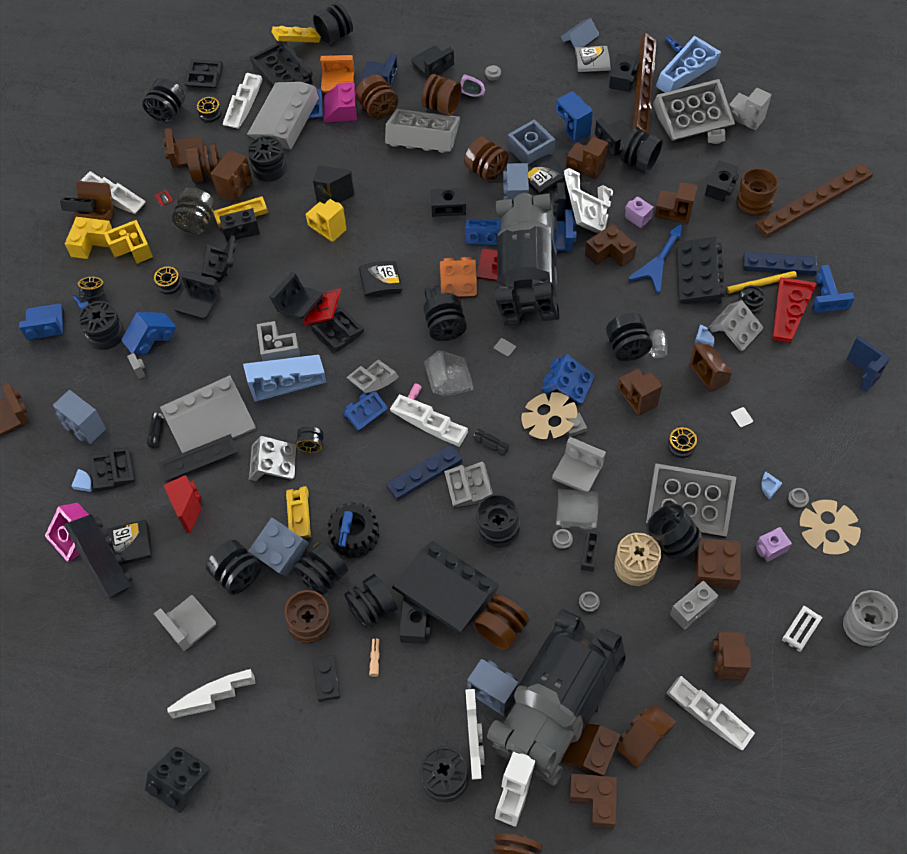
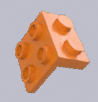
[320,55,355,93]
[440,257,477,297]

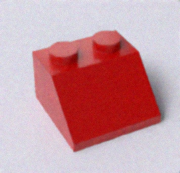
[164,475,202,534]

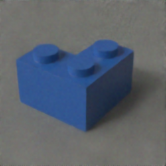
[556,91,593,143]
[121,312,176,355]

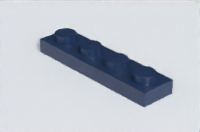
[743,252,817,275]
[386,445,462,501]

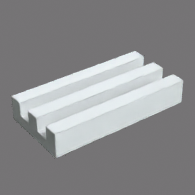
[782,606,823,652]

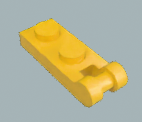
[286,486,311,539]

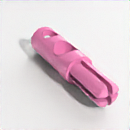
[407,384,422,400]

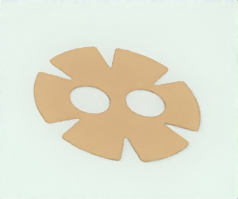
[521,392,577,439]
[800,500,861,554]

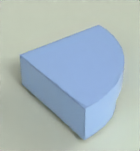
[695,325,714,347]
[72,469,93,492]
[761,472,782,499]

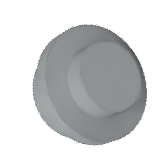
[485,65,501,81]
[788,488,809,508]
[552,529,573,549]
[579,592,600,612]

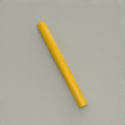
[726,271,797,294]

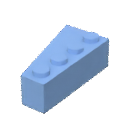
[656,36,721,92]
[243,355,326,402]

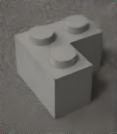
[729,88,772,130]
[257,321,300,361]

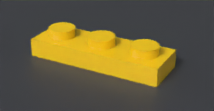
[271,26,321,43]
[213,196,268,228]

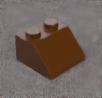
[689,343,732,392]
[561,723,621,776]

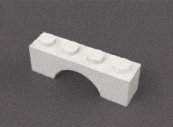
[495,752,535,827]

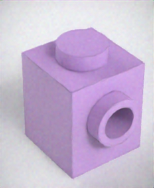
[625,196,654,228]
[756,527,792,562]

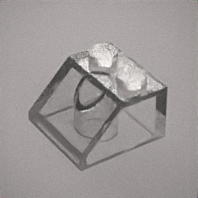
[424,350,474,396]
[556,489,599,529]

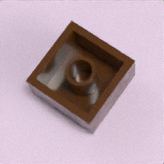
[211,150,252,203]
[695,538,741,590]

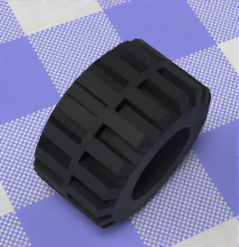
[327,502,380,558]

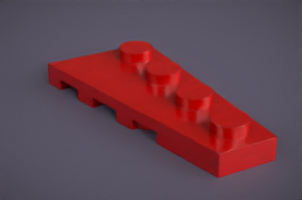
[772,277,817,343]

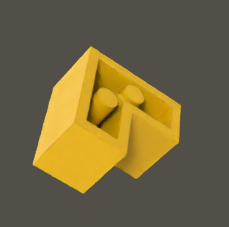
[306,199,347,242]
[65,217,112,259]
[104,220,153,263]

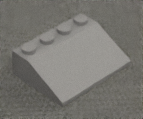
[653,79,735,141]
[247,82,319,150]
[385,109,460,153]
[160,375,256,453]
[646,463,736,536]

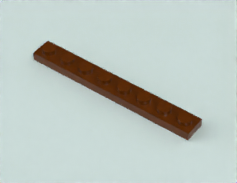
[632,32,657,136]
[755,163,874,238]

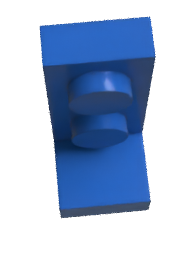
[812,265,855,313]

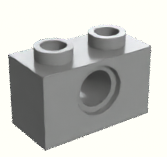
[670,581,718,630]

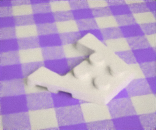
[564,168,613,234]
[466,689,484,780]

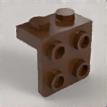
[163,129,204,168]
[73,181,114,221]
[0,383,29,436]

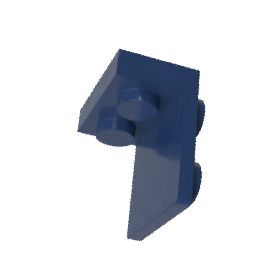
[359,53,398,87]
[847,336,890,392]

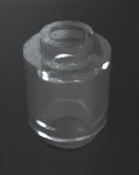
[649,329,668,358]

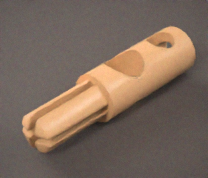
[369,638,380,677]

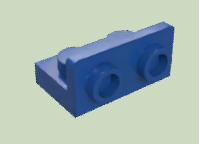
[465,219,501,245]
[342,391,388,431]

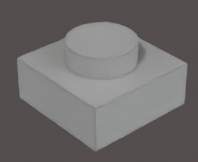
[708,129,725,144]
[127,353,145,379]
[566,413,587,438]

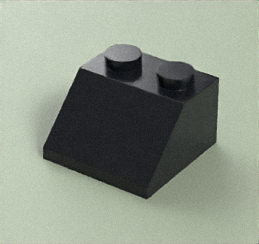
[313,165,355,204]

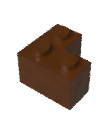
[566,137,608,179]
[654,182,697,224]
[585,224,637,267]
[618,368,662,416]
[712,632,751,681]
[617,704,676,767]
[569,774,617,830]

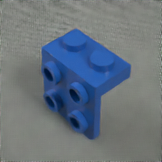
[554,210,576,251]
[19,304,63,340]
[541,354,594,404]

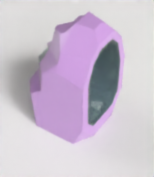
[460,74,485,97]

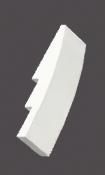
[223,73,263,129]
[81,171,146,214]
[390,394,468,447]
[167,669,255,718]
[666,676,755,750]

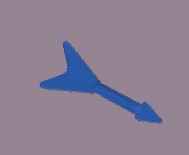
[629,225,682,294]

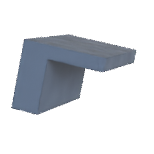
[561,18,599,48]

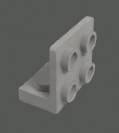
[708,300,763,351]
[249,436,296,481]
[552,437,606,494]
[154,595,217,651]

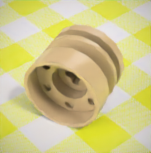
[614,533,661,586]

